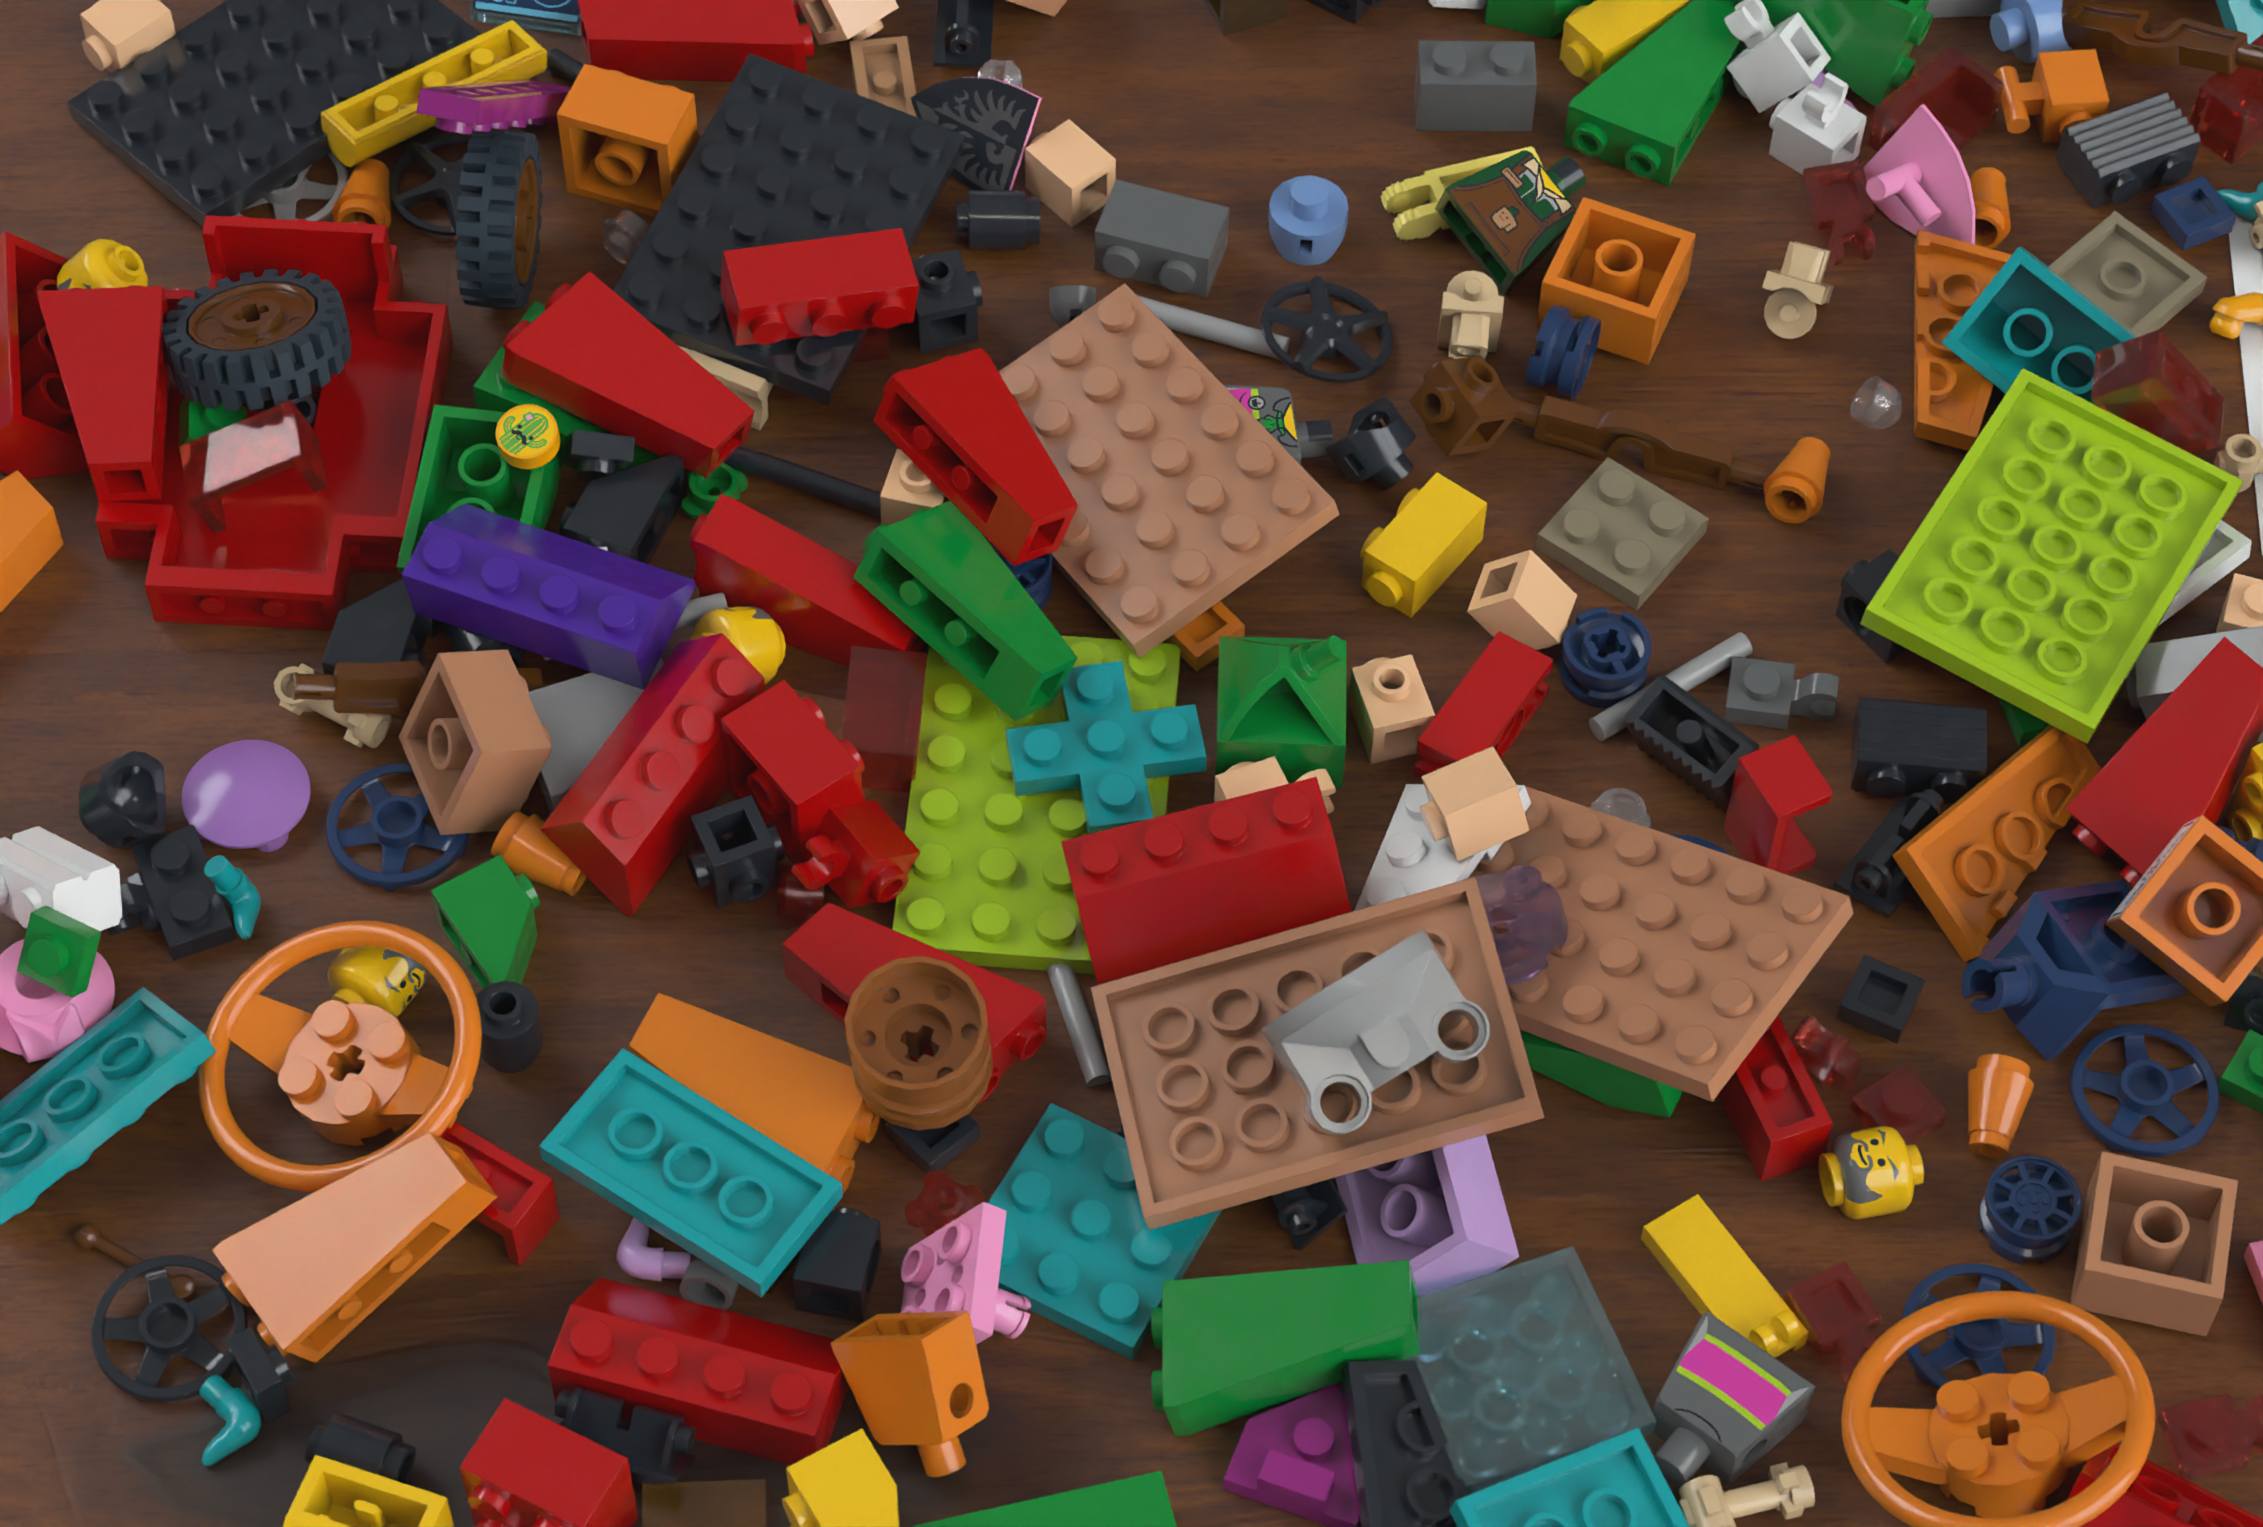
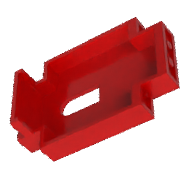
[95,215,453,631]

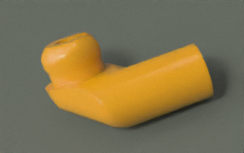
[2209,292,2263,339]

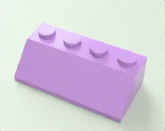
[1335,1135,1520,1296]

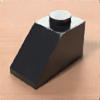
[560,454,687,564]

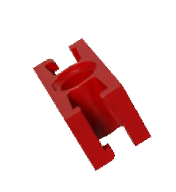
[1414,631,1554,780]

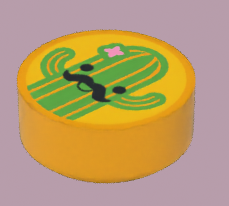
[495,404,560,469]

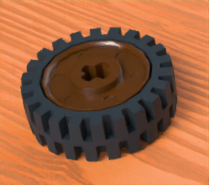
[456,129,543,309]
[162,269,352,411]

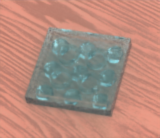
[1400,1246,1656,1495]

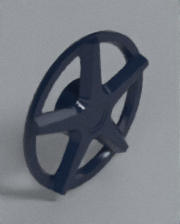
[326,763,470,892]
[2068,1024,2220,1157]
[1901,1263,2055,1390]

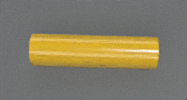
[321,20,547,167]

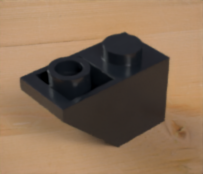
[321,579,441,675]

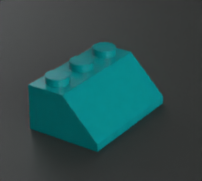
[1942,246,2164,416]

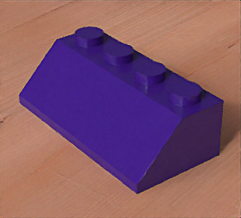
[402,504,696,690]

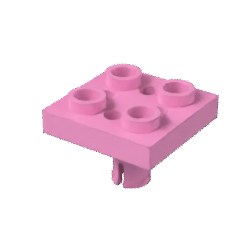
[900,1202,1031,1345]

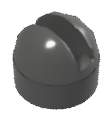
[1049,285,1097,328]
[680,1257,738,1310]

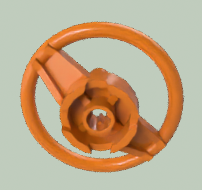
[197,920,482,1192]
[1841,1291,2156,1527]

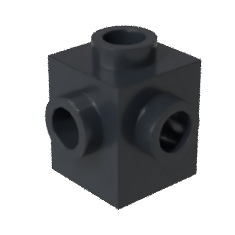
[910,249,983,354]
[686,795,785,909]

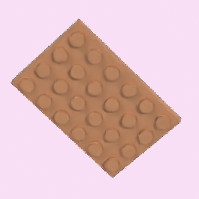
[999,283,1339,659]
[1469,786,1854,1102]
[1091,877,1545,1230]

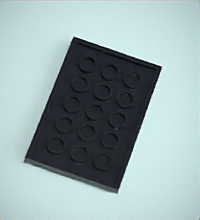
[67,0,482,226]
[613,53,965,405]

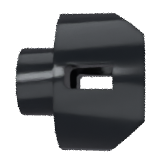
[1326,397,1416,491]
[78,751,166,849]

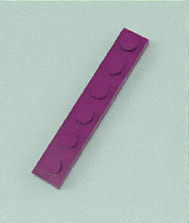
[416,79,571,134]

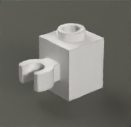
[1724,0,1831,113]
[1769,72,1867,189]

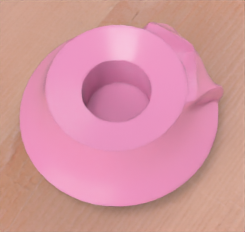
[0,939,115,1063]

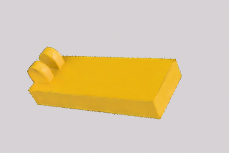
[1641,1194,1809,1358]

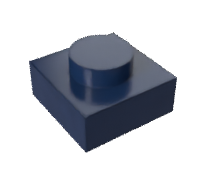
[2150,176,2236,251]

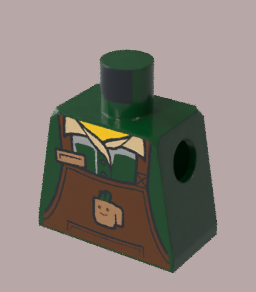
[1435,150,1586,295]

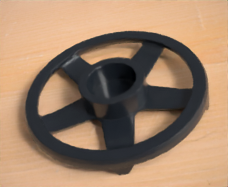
[389,132,472,236]
[1261,276,1393,383]
[91,1255,248,1402]

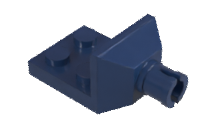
[1961,880,2188,1060]

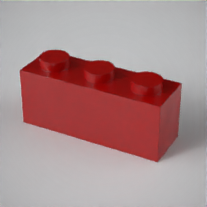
[720,228,919,346]

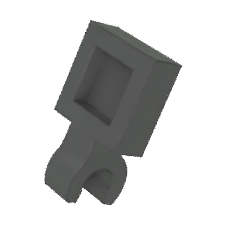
[1725,656,1839,730]

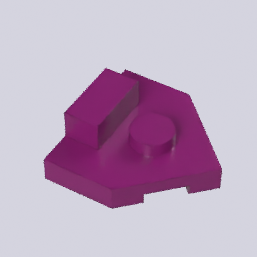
[1223,1383,1361,1527]

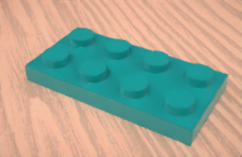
[0,987,216,1225]
[539,1048,843,1297]

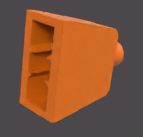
[831,1311,989,1477]

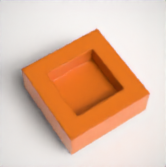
[1165,601,1245,672]

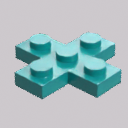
[1006,661,1206,834]

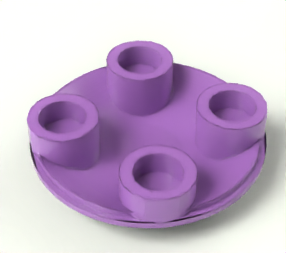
[181,740,311,852]

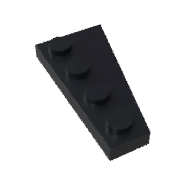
[1341,1360,1469,1527]

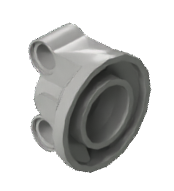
[1261,929,1490,1136]

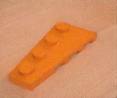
[1914,229,2012,451]
[1892,725,2101,962]

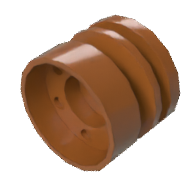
[844,956,993,1131]

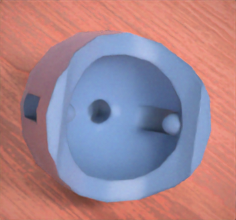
[1990,0,2072,63]
[1268,175,1349,266]

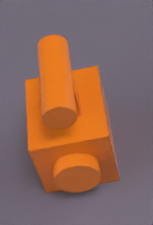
[1994,49,2110,143]

